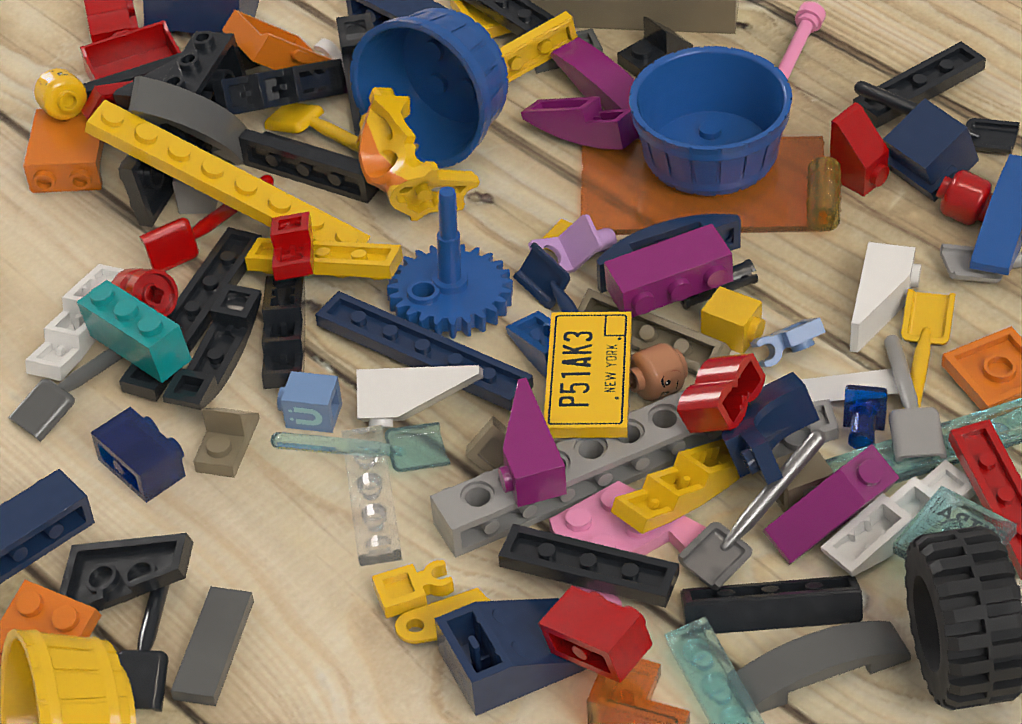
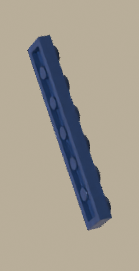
[315,291,534,411]

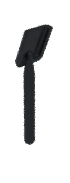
[854,81,1020,154]
[117,584,170,712]

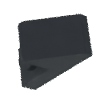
[617,16,693,78]

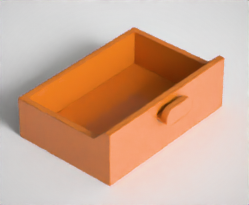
[222,10,332,70]

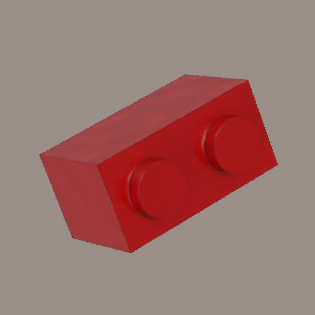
[538,585,653,683]

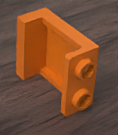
[23,109,105,193]

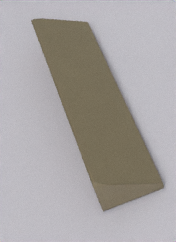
[578,288,731,375]

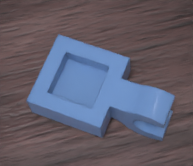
[750,317,826,367]

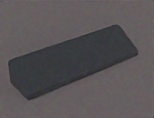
[680,575,863,636]

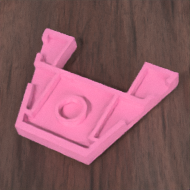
[549,481,706,606]

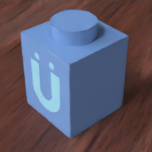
[277,371,342,433]

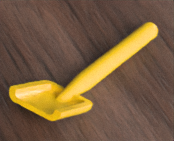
[264,103,358,153]
[901,289,956,409]

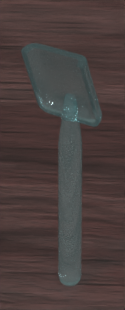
[270,422,450,472]

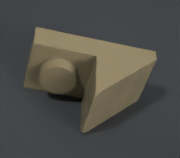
[193,408,260,478]

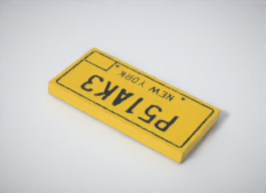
[544,312,632,438]

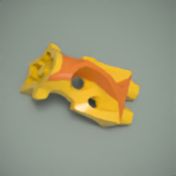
[355,87,480,221]

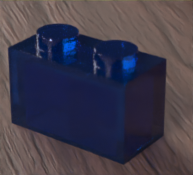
[91,407,186,503]

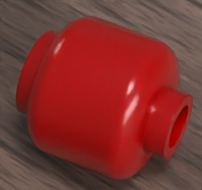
[936,169,993,226]

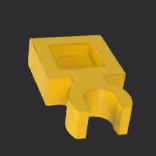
[372,560,454,619]

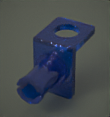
[843,385,888,450]

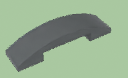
[129,76,247,165]
[727,621,911,718]

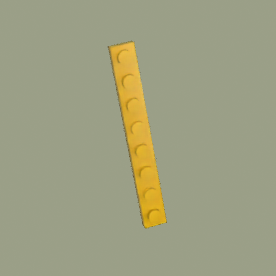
[85,100,371,243]

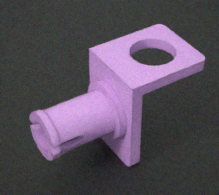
[528,214,617,273]

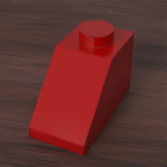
[829,102,889,197]

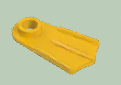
[395,588,491,644]

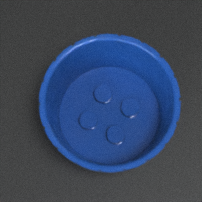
[350,8,509,168]
[629,46,792,196]

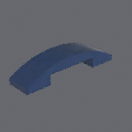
[596,214,741,293]

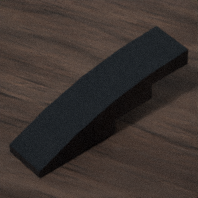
[212,58,348,115]
[261,275,306,389]

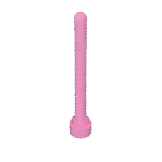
[778,1,826,79]

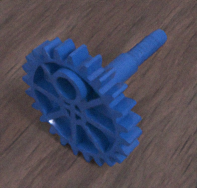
[387,186,513,339]

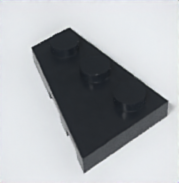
[59,533,194,612]

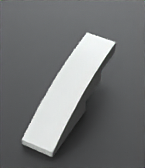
[25,264,124,381]
[821,459,976,577]

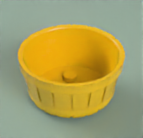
[0,629,137,724]

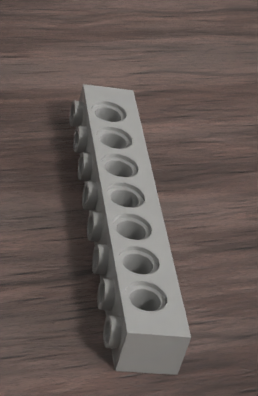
[430,390,723,558]

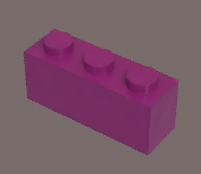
[604,224,733,318]

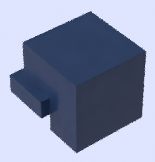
[883,98,979,202]

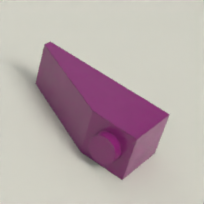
[498,378,567,507]
[763,444,899,565]

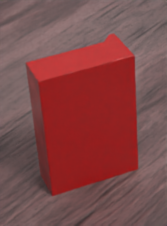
[80,20,181,81]

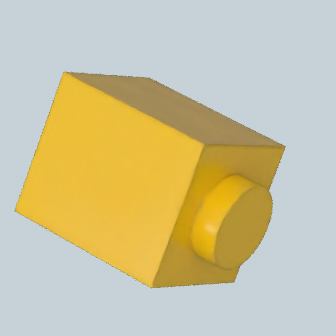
[701,286,765,354]

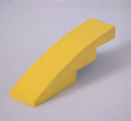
[610,439,740,534]

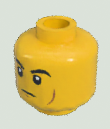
[34,68,87,120]

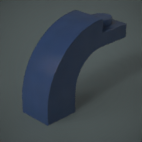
[722,372,820,485]

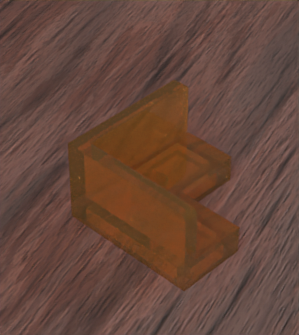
[586,659,690,724]

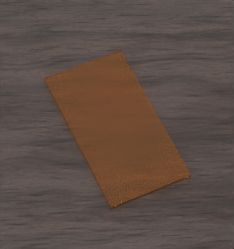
[580,136,831,235]

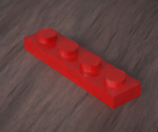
[948,419,1022,580]

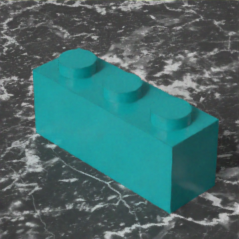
[77,280,192,383]

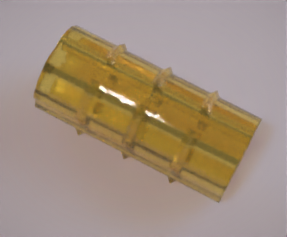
[805,157,842,232]

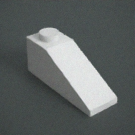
[850,242,921,353]
[356,365,483,429]

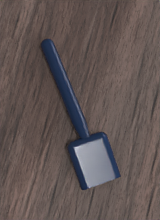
[513,242,579,312]

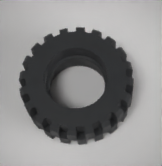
[904,525,1022,710]

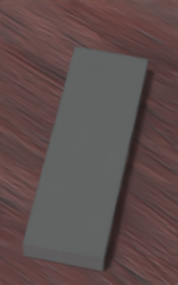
[171,586,254,706]

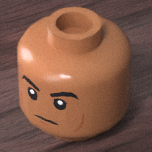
[630,343,688,401]

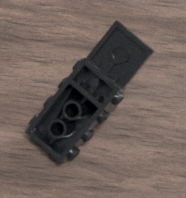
[113,31,246,227]

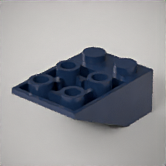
[434,598,587,716]

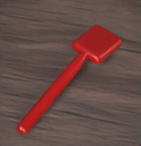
[139,174,274,272]

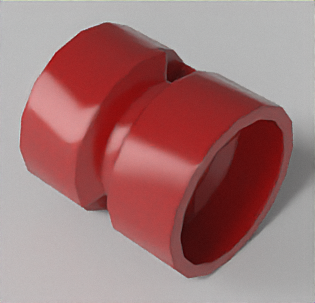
[111,268,178,317]

